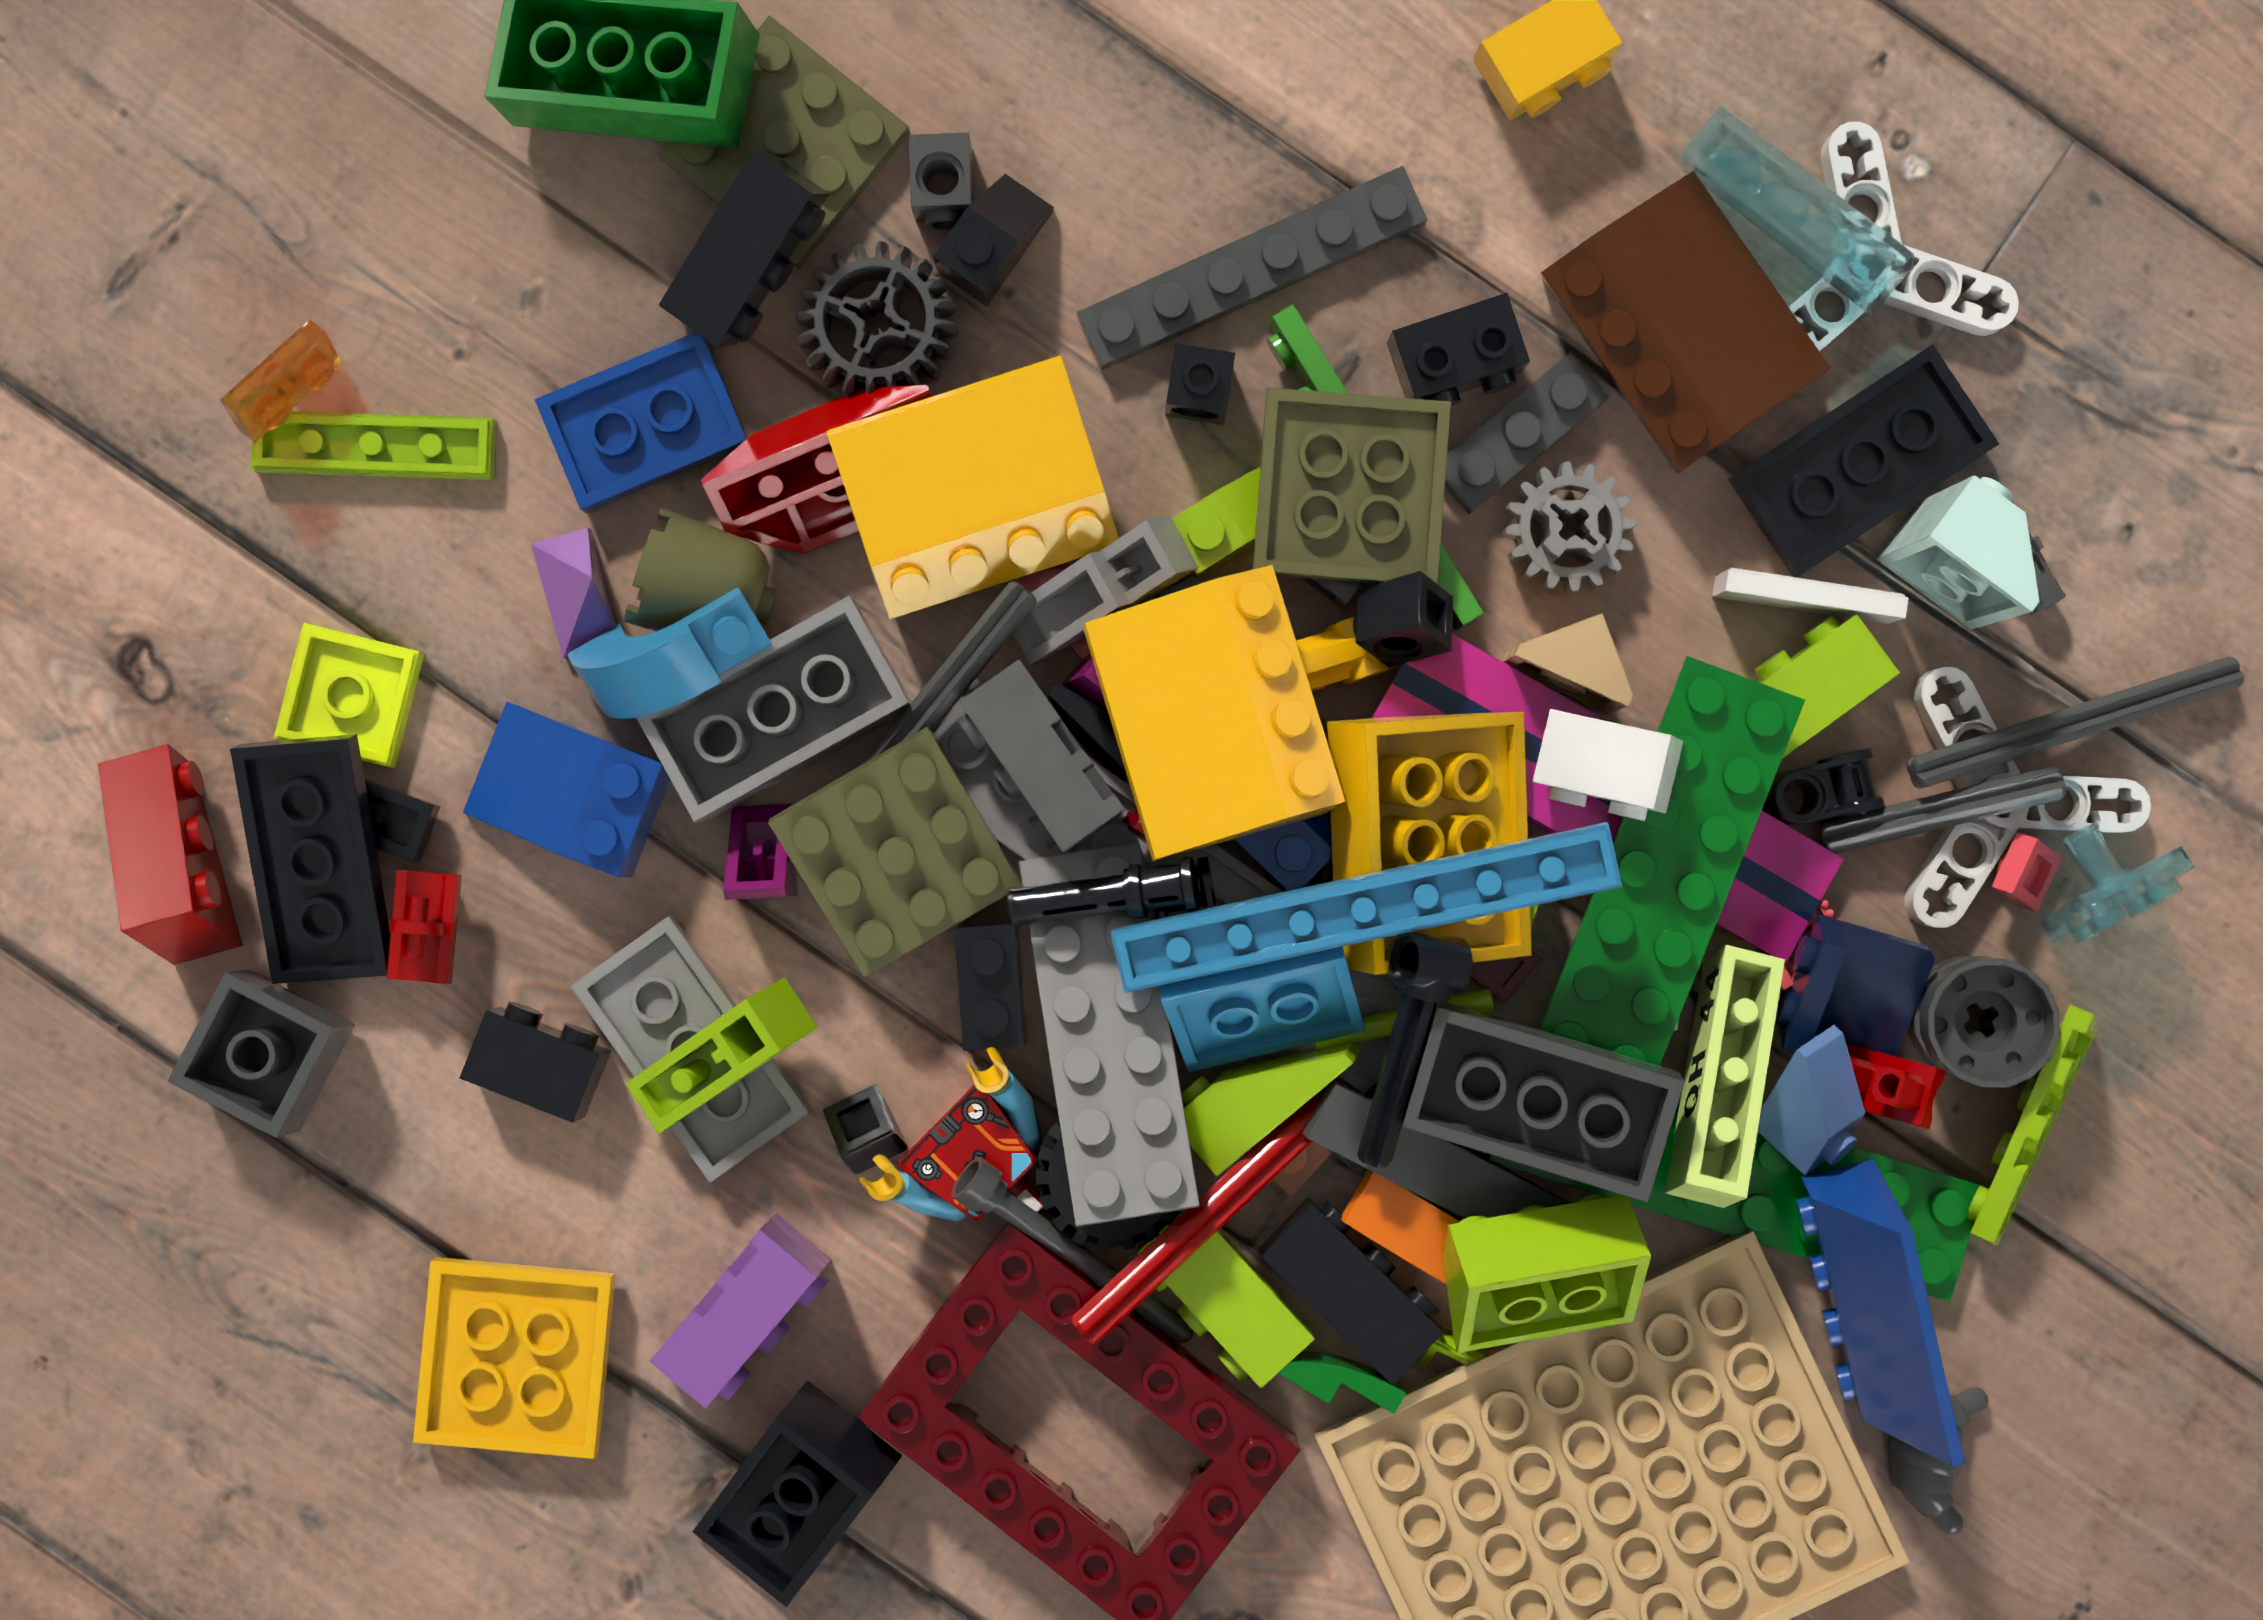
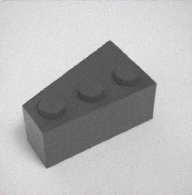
[957,659,1125,853]

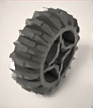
[795,241,959,396]

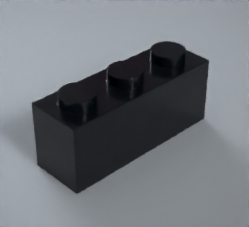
[659,151,829,347]
[1258,1197,1444,1385]

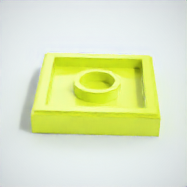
[273,623,425,768]

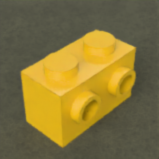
[1473,0,1623,121]

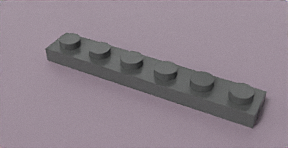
[1077,166,1428,370]

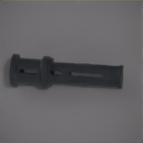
[1008,857,1199,927]

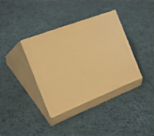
[1500,613,1633,714]

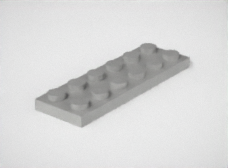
[1019,842,1200,1227]

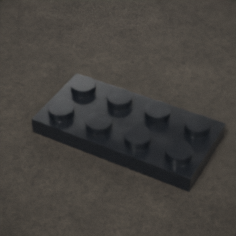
[1728,344,1999,577]
[230,734,391,984]

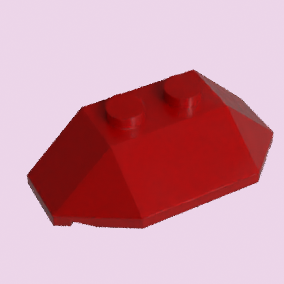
[701,385,932,554]

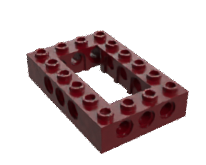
[859,1222,1301,1620]

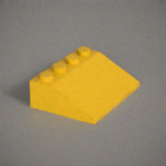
[827,355,1119,619]
[1082,565,1346,861]
[1327,712,1532,975]

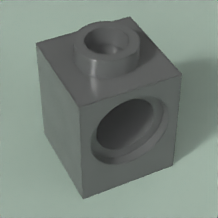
[908,133,974,230]

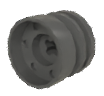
[1907,956,2060,1087]

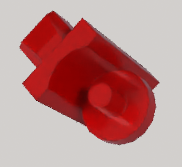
[387,870,462,984]
[1846,1044,1946,1130]

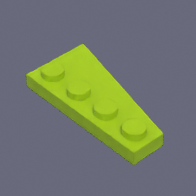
[1967,1004,2098,1246]

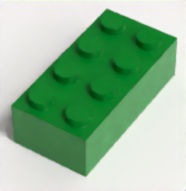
[484,0,760,148]

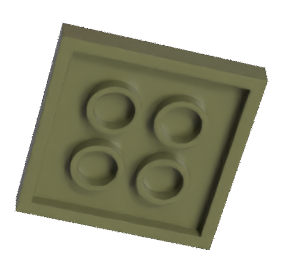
[657,15,910,270]
[1252,388,1451,584]
[768,726,1022,978]

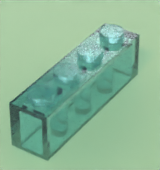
[1680,106,1914,316]

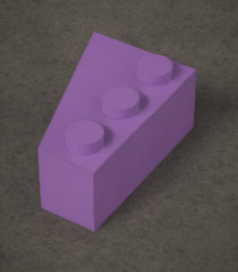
[650,1213,831,1409]

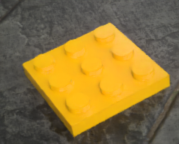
[413,1257,616,1459]

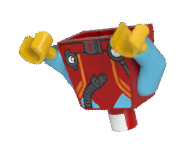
[859,1047,1042,1221]

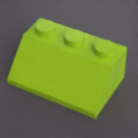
[1443,1195,1651,1353]

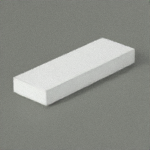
[1712,568,1909,624]

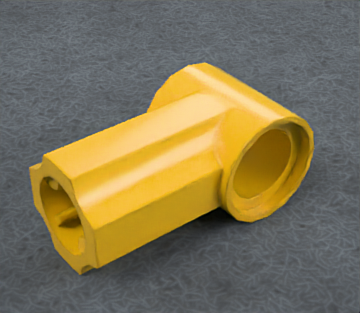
[1296,617,1394,692]

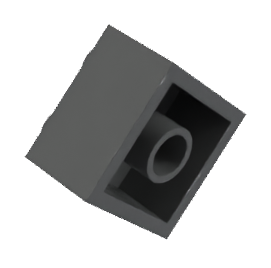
[167,969,355,1138]

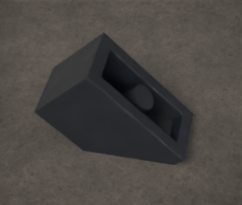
[933,174,1054,306]

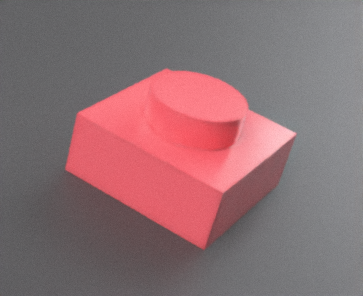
[1991,832,2063,913]

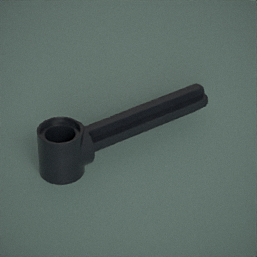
[1357,932,1473,1168]

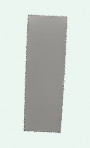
[1013,515,1199,666]

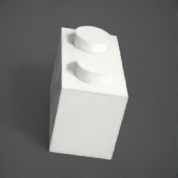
[1532,709,1683,821]

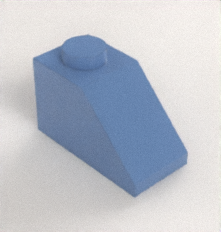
[1758,1025,1865,1175]

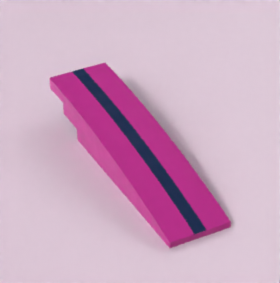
[1372,634,1844,964]

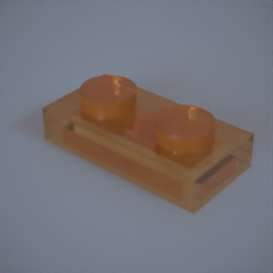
[220,319,342,443]

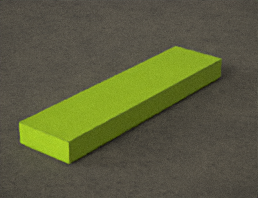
[251,410,497,480]

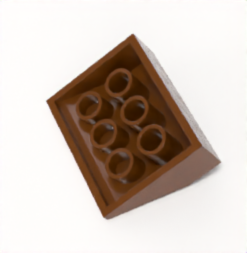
[1541,171,1831,474]

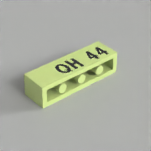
[1665,945,1785,1208]

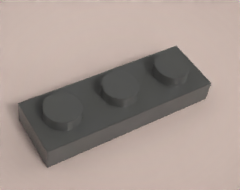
[1445,352,1609,514]

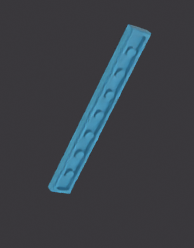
[1110,822,1622,993]

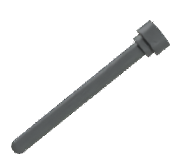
[951,1157,1193,1343]

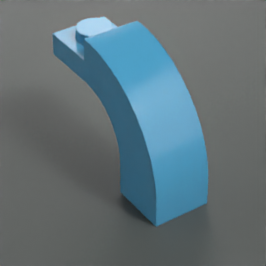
[568,587,772,719]

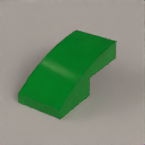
[1278,1351,1406,1414]

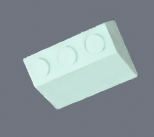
[1876,475,2040,630]

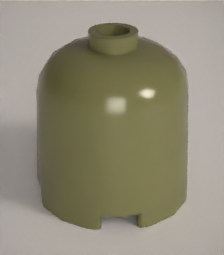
[624,508,778,631]

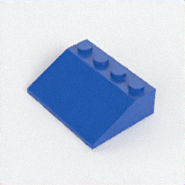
[1795,1159,1965,1467]

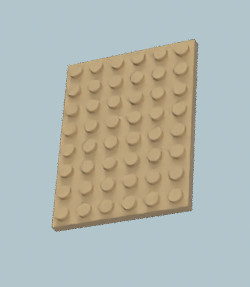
[1314,1230,1910,1620]

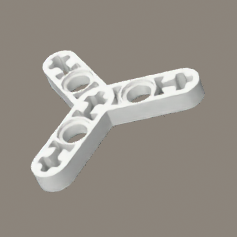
[1789,122,2019,352]
[1904,666,2151,928]

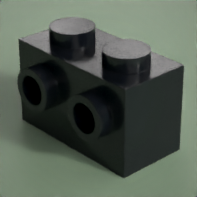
[1387,293,1530,406]

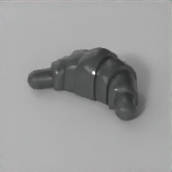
[1888,1387,1989,1534]

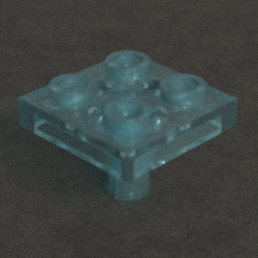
[2041,822,2195,944]

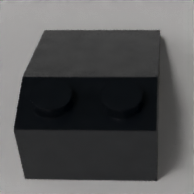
[692,1380,903,1607]

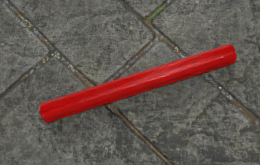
[1071,1077,1349,1345]

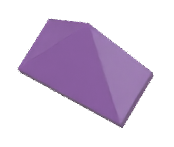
[531,528,618,659]

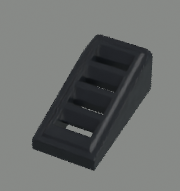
[1047,683,1130,785]

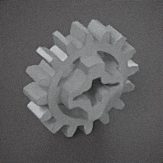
[1502,461,1637,595]

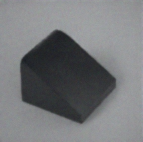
[823,1084,907,1174]

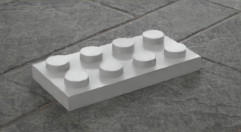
[570,916,811,1183]

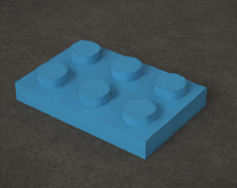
[1159,946,1366,1073]

